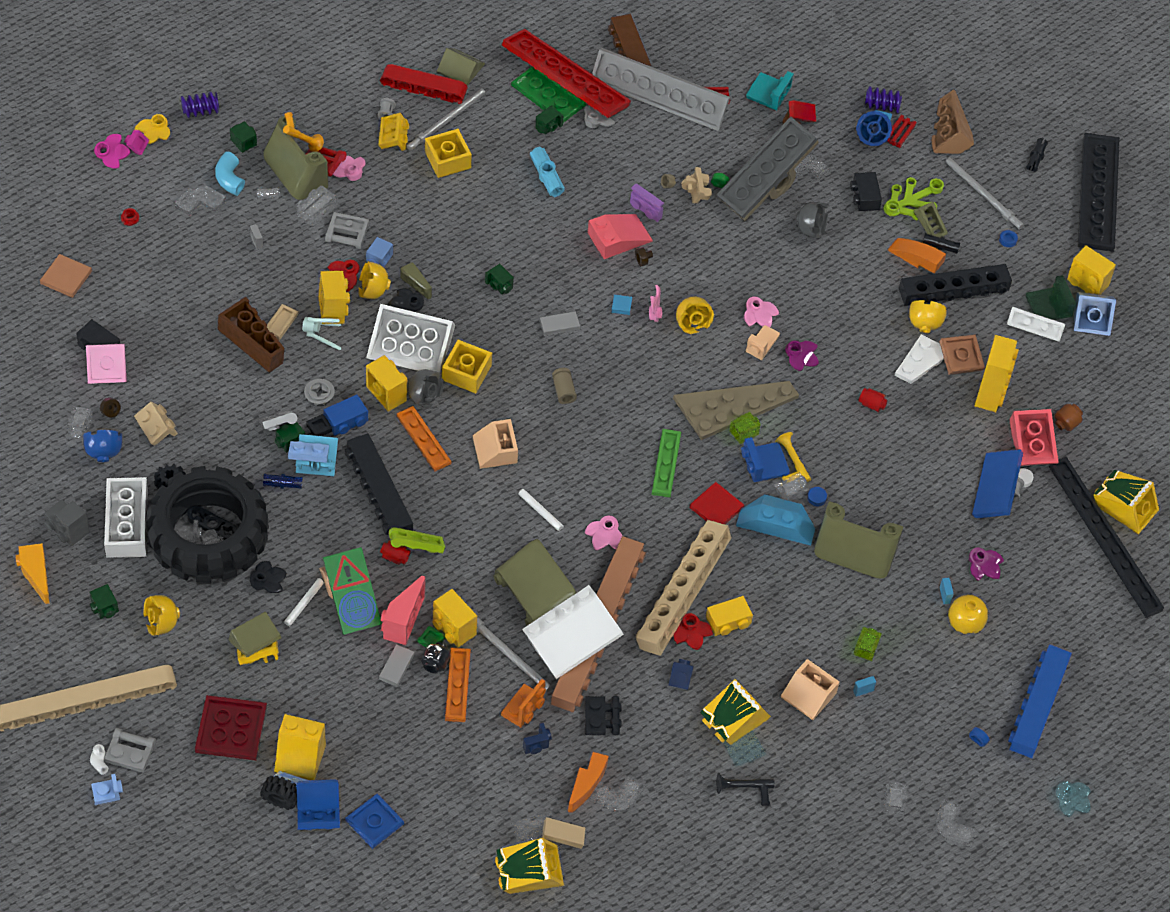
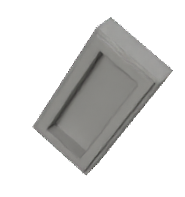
[539,311,580,336]
[379,644,414,687]

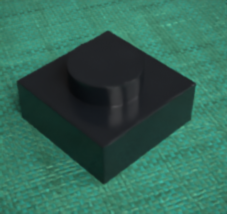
[306,414,332,436]

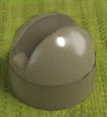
[661,174,676,188]

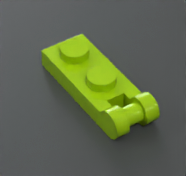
[388,528,445,553]

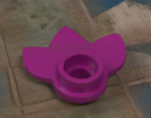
[785,341,819,371]
[969,547,1004,581]

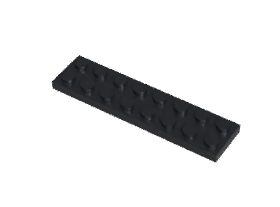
[1078,133,1120,252]

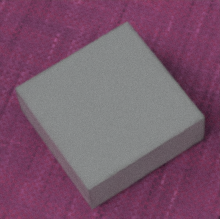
[250,224,263,250]

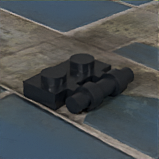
[585,696,622,735]

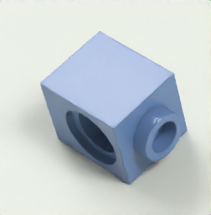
[366,237,393,267]

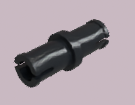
[1026,138,1048,172]
[922,233,960,254]

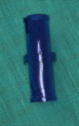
[263,473,303,489]

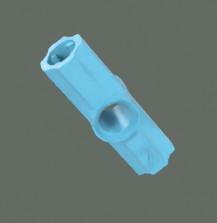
[530,147,565,197]

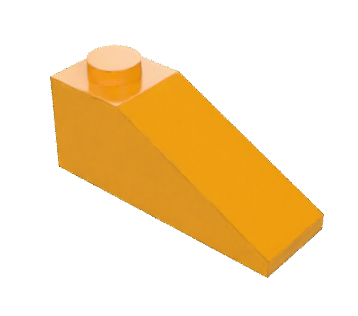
[16,543,50,604]

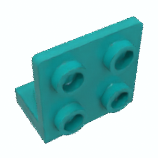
[746,71,794,111]

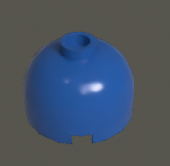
[856,111,892,147]
[83,430,122,462]

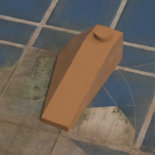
[931,89,974,154]

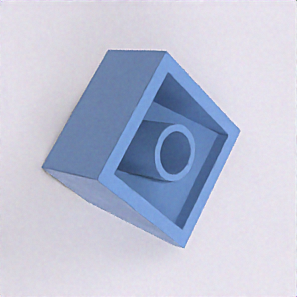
[1074,292,1116,336]

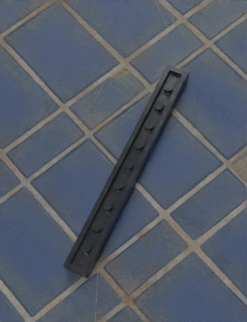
[1049,457,1164,618]

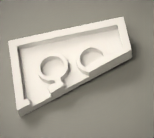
[895,334,944,384]

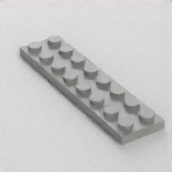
[592,48,730,131]

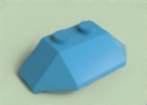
[736,494,815,546]

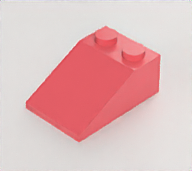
[588,214,653,259]
[1010,409,1058,466]
[381,576,425,645]

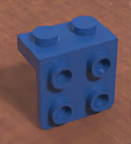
[741,437,790,482]
[297,779,340,830]

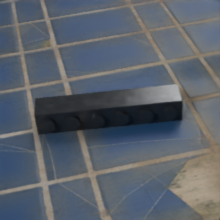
[345,433,413,535]

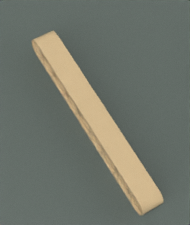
[0,665,177,732]

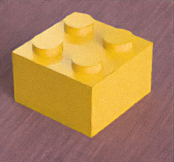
[425,129,472,178]
[1067,246,1116,295]
[318,271,350,324]
[442,340,492,393]
[366,355,408,412]
[432,589,477,648]

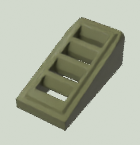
[914,201,948,238]
[400,262,432,299]

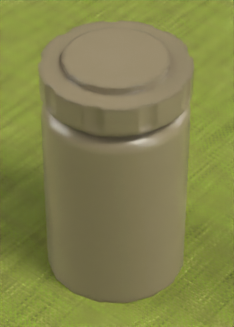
[552,367,577,404]

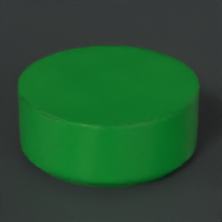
[711,173,730,189]

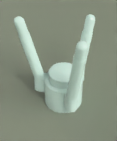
[302,317,341,350]

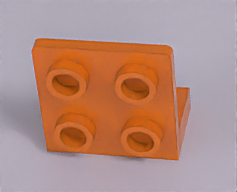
[501,679,546,728]

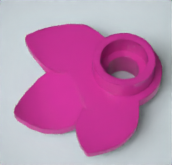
[94,134,131,169]

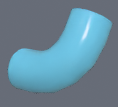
[215,152,245,196]

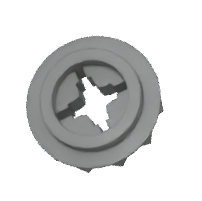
[304,379,335,406]

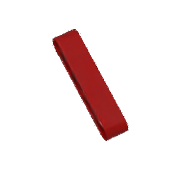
[380,64,468,104]

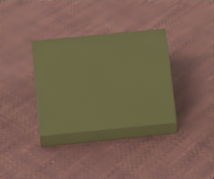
[437,48,485,86]
[229,611,281,657]

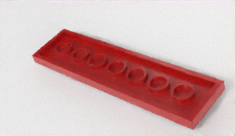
[502,29,631,118]

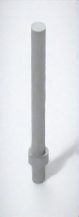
[407,88,486,151]
[945,158,1024,229]
[477,618,552,692]

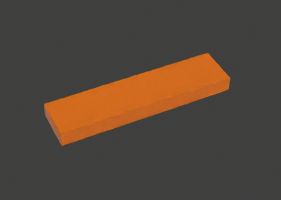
[397,406,451,472]
[445,648,471,722]

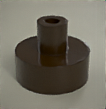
[635,247,653,267]
[100,397,121,418]

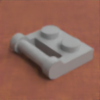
[325,212,369,249]
[259,410,297,431]
[104,728,156,773]

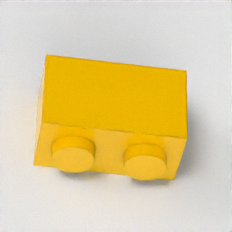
[706,596,753,636]

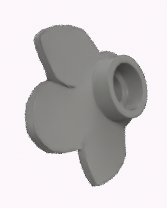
[584,105,615,128]

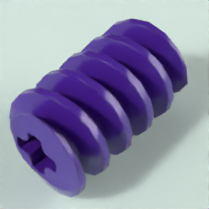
[864,86,902,113]
[181,92,219,118]

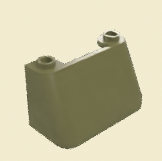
[263,115,328,200]
[814,501,903,579]
[493,539,576,626]

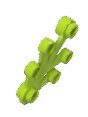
[883,177,944,220]

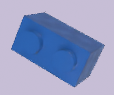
[323,395,368,436]

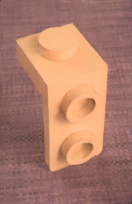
[746,325,780,360]

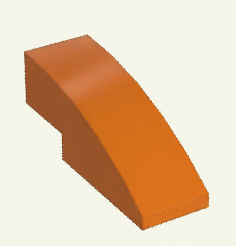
[888,238,946,274]
[568,752,609,812]

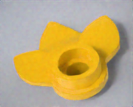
[135,114,170,144]

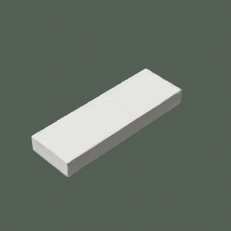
[1006,307,1065,342]

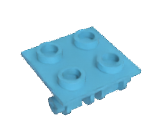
[296,434,338,476]

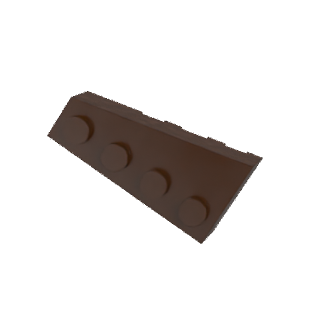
[218,297,285,373]

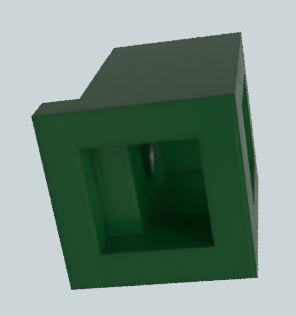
[535,105,564,135]
[485,263,514,294]

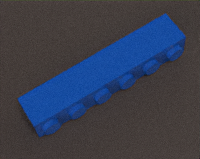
[1008,644,1072,758]

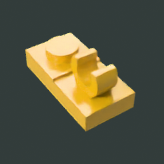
[237,641,279,665]

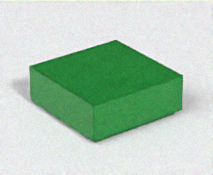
[418,626,445,647]

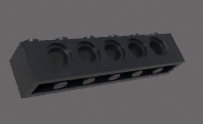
[899,264,1012,306]

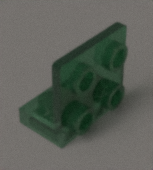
[1026,275,1076,320]

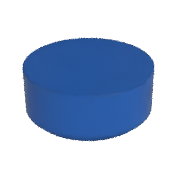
[999,230,1018,248]
[807,487,827,506]
[969,727,990,747]

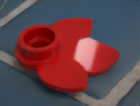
[327,260,360,292]
[673,613,713,650]

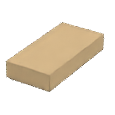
[267,304,298,340]
[542,817,585,849]

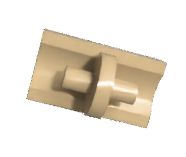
[681,167,712,203]

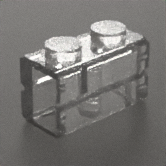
[296,185,337,227]

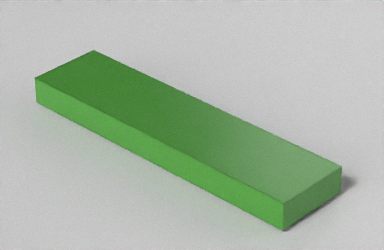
[652,429,681,498]

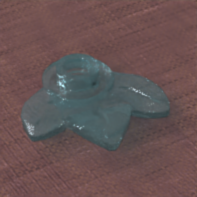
[1056,781,1091,817]

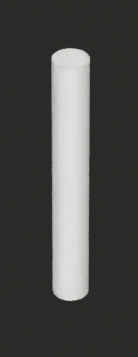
[518,489,564,531]
[284,578,324,627]

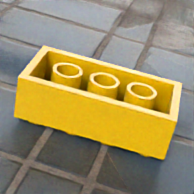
[975,335,1019,412]

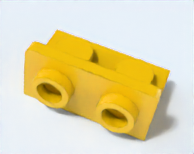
[378,113,409,151]

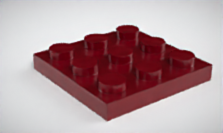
[195,695,267,761]

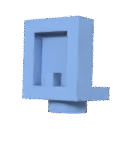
[91,774,123,805]

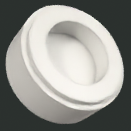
[1018,468,1033,487]

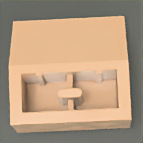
[473,419,518,469]
[781,659,839,720]

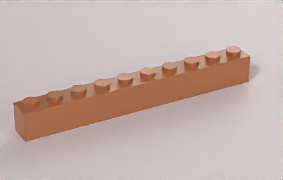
[551,536,646,713]

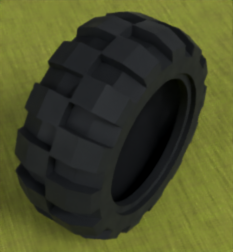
[146,466,269,584]

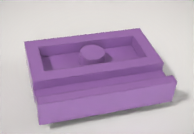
[630,183,664,222]

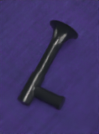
[716,772,775,806]

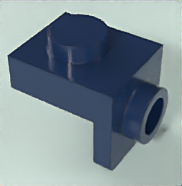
[669,659,694,690]
[523,723,552,754]

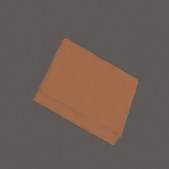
[40,254,92,298]
[939,335,985,375]

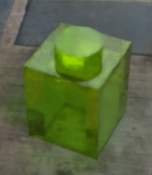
[729,412,761,444]
[853,627,882,661]

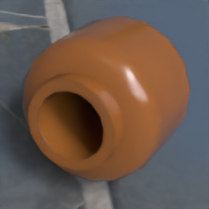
[1055,404,1083,431]

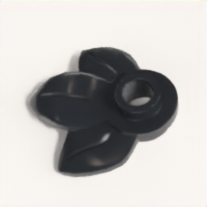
[387,288,424,312]
[249,561,287,593]

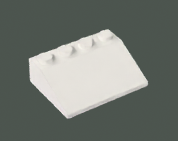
[366,304,455,373]
[522,585,624,679]

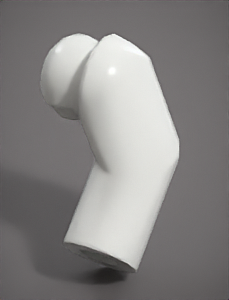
[90,744,109,775]

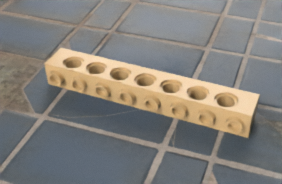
[636,520,731,656]

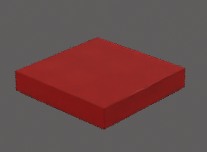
[690,482,744,525]

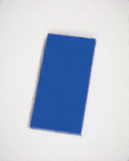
[972,449,1023,518]

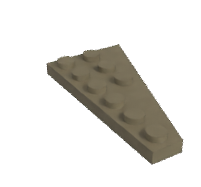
[673,381,799,440]

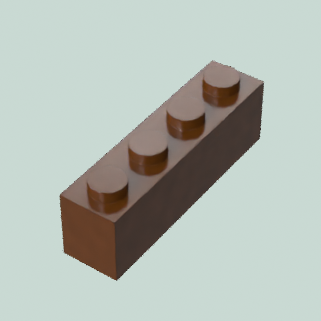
[608,14,651,66]

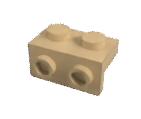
[134,402,178,445]

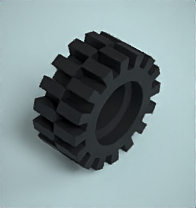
[260,775,297,810]

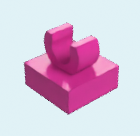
[124,130,149,155]

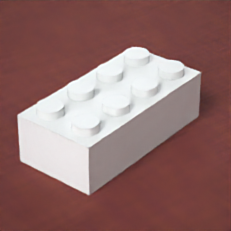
[104,477,148,558]

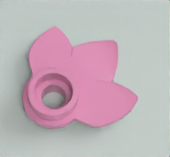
[333,156,366,181]
[649,285,662,322]
[744,297,779,327]
[585,516,622,550]

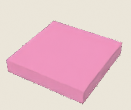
[86,344,127,384]

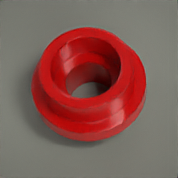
[121,208,139,226]

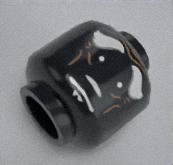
[421,642,451,674]

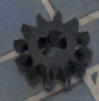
[154,463,186,490]

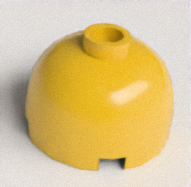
[358,261,391,299]
[676,296,714,334]
[909,300,947,333]
[143,595,180,635]
[948,595,988,634]

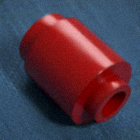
[858,388,888,412]
[380,540,411,565]

